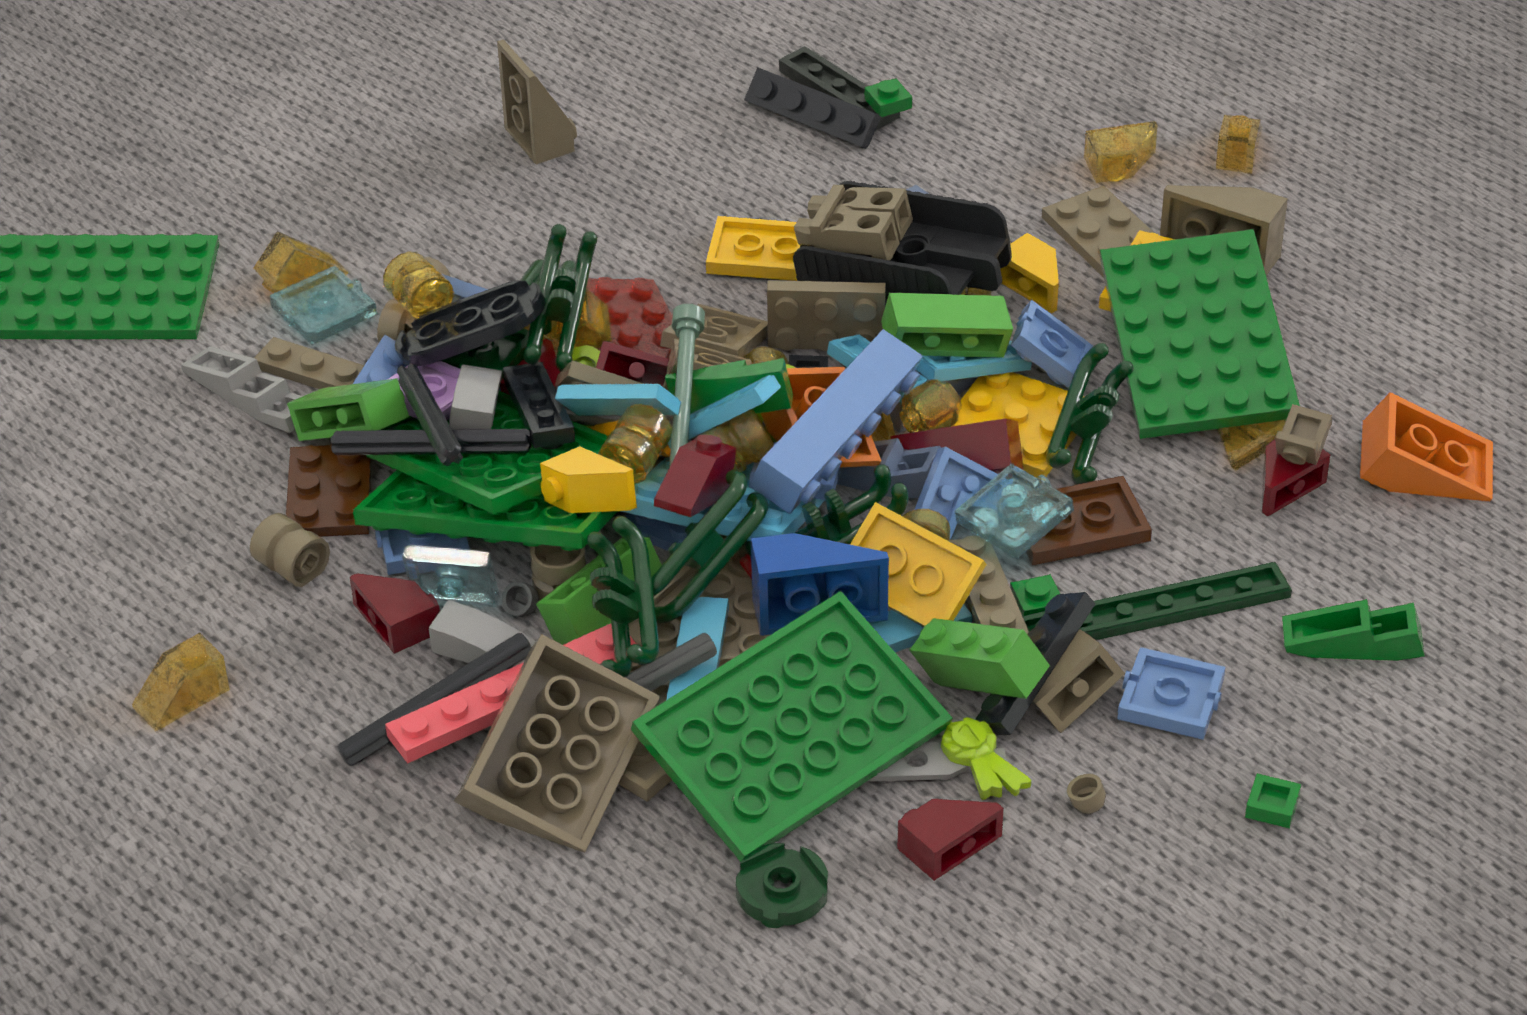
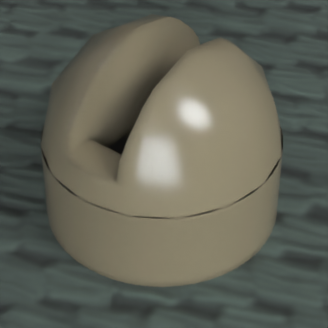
[1067,774,1106,814]

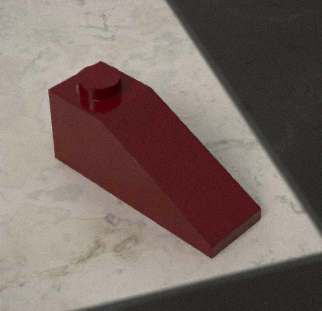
[890,418,1024,479]

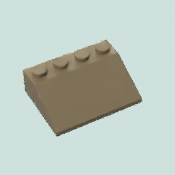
[454,634,660,853]

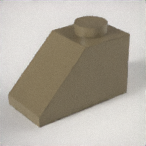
[1033,629,1125,733]

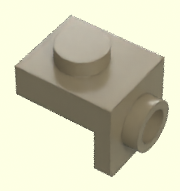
[1275,404,1333,465]

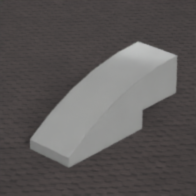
[449,365,502,430]
[429,600,536,668]

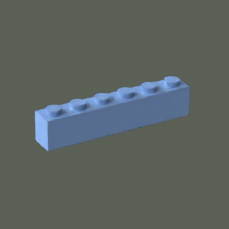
[749,329,923,514]

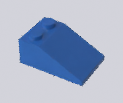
[751,533,889,636]

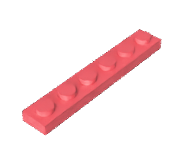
[385,623,637,764]

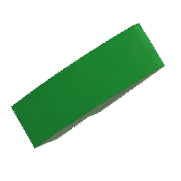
[665,358,793,416]
[1282,599,1425,661]

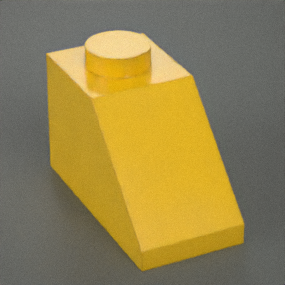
[1000,233,1059,313]
[540,446,637,513]

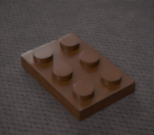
[286,445,372,537]
[1006,476,1152,565]

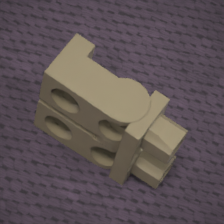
[794,185,913,261]

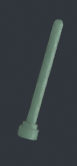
[669,304,705,468]

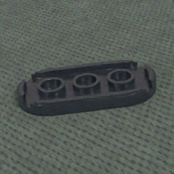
[395,280,546,367]

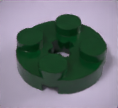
[736,843,828,929]

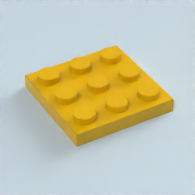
[939,372,1085,480]

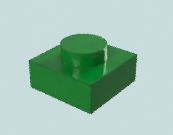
[864,78,912,117]
[1010,574,1060,616]
[1245,773,1301,829]

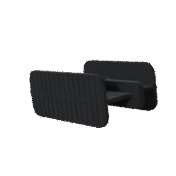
[793,181,1012,306]

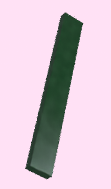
[1022,562,1292,640]

